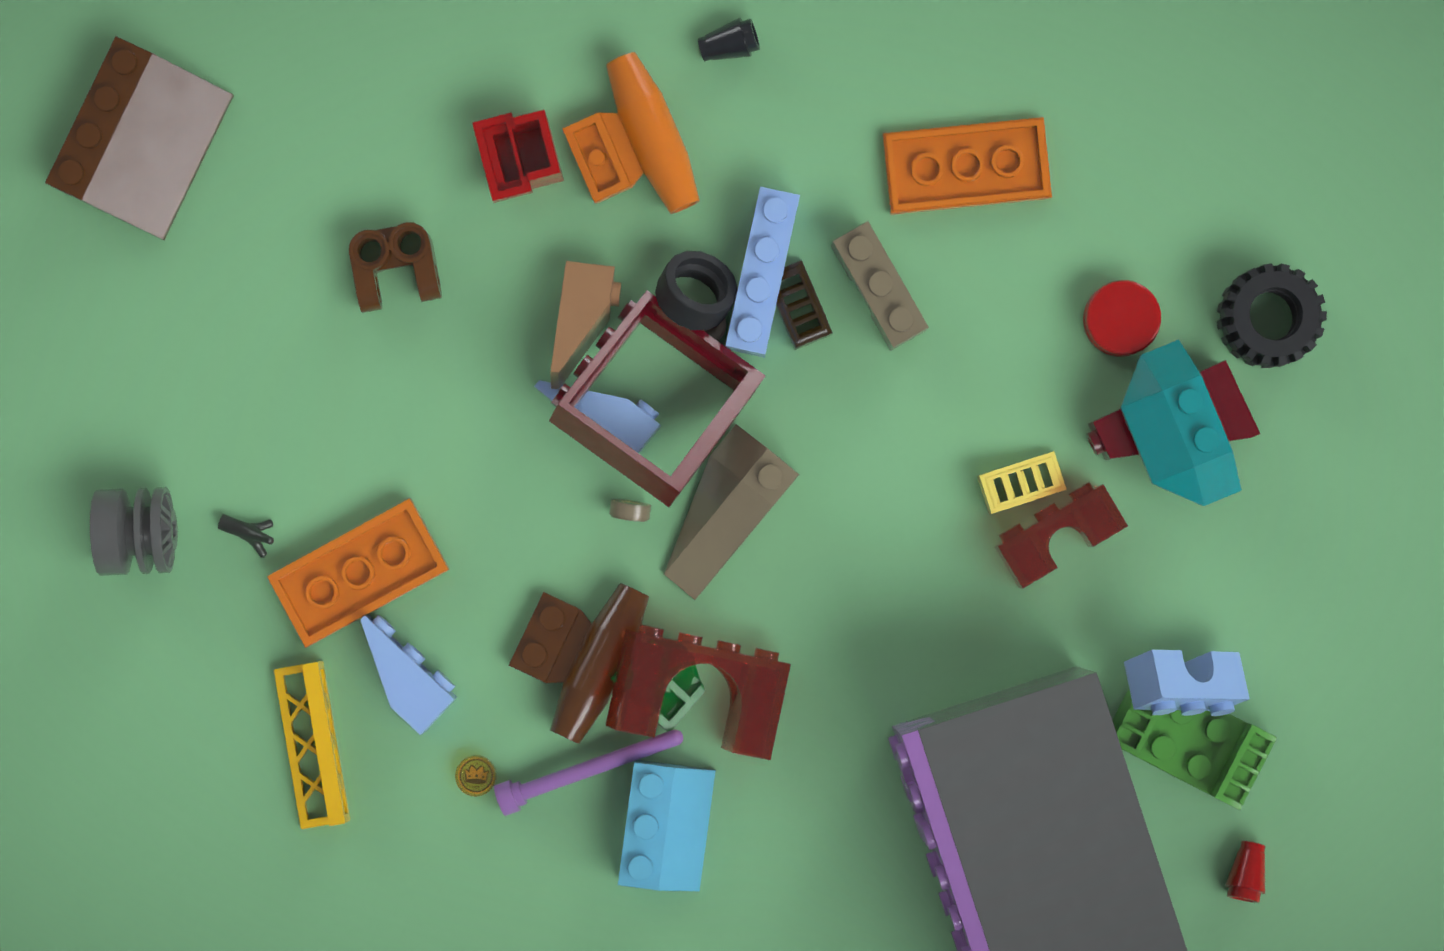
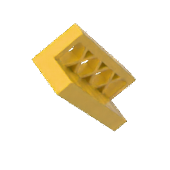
[274,661,350,829]

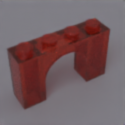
[605,624,791,760]

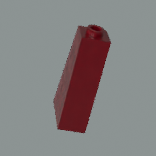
[1086,360,1260,460]

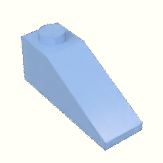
[534,380,661,453]

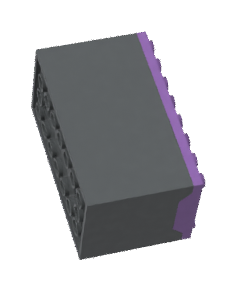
[888,666,1187,951]

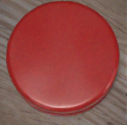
[1083,280,1161,357]

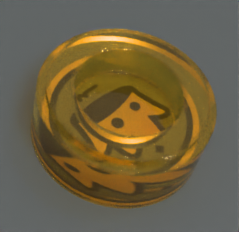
[455,755,497,797]

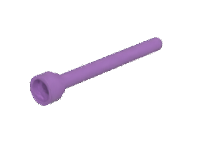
[494,729,683,816]

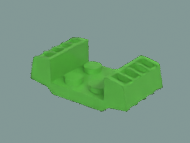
[1112,688,1277,810]

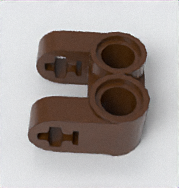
[349,222,442,313]

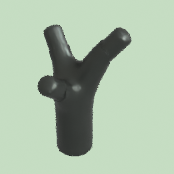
[218,514,274,557]

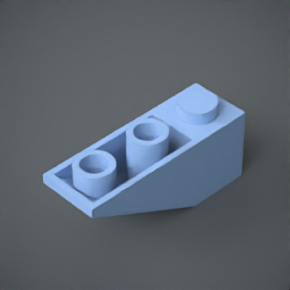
[360,615,457,735]

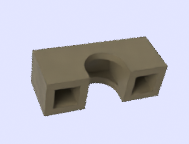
[831,221,929,351]

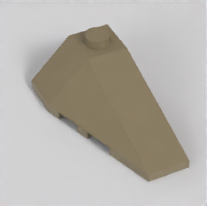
[664,424,799,600]

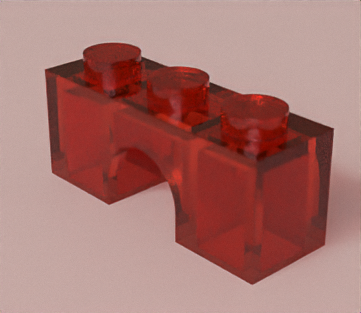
[994,482,1128,589]

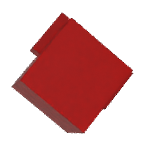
[472,109,564,203]

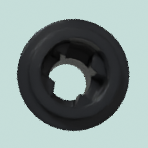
[698,18,760,62]

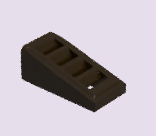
[776,260,833,350]

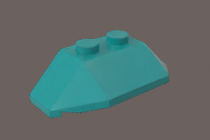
[1120,339,1242,506]

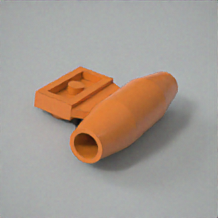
[562,52,700,214]

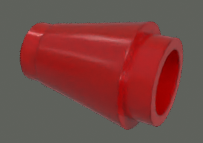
[1225,841,1266,903]

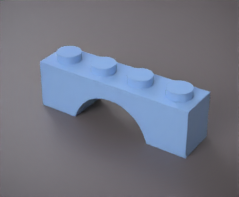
[725,186,800,358]

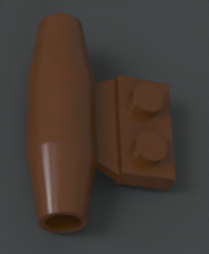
[509,583,649,744]

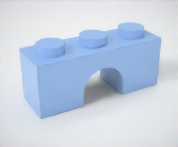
[1124,649,1250,716]

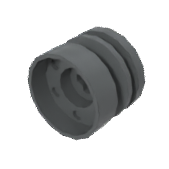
[90,487,178,576]

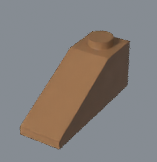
[550,261,622,389]

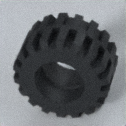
[1217,263,1327,368]

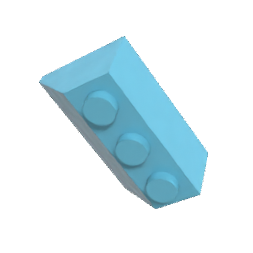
[618,760,716,891]

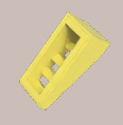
[977,451,1067,514]

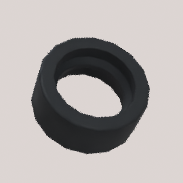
[655,251,738,330]

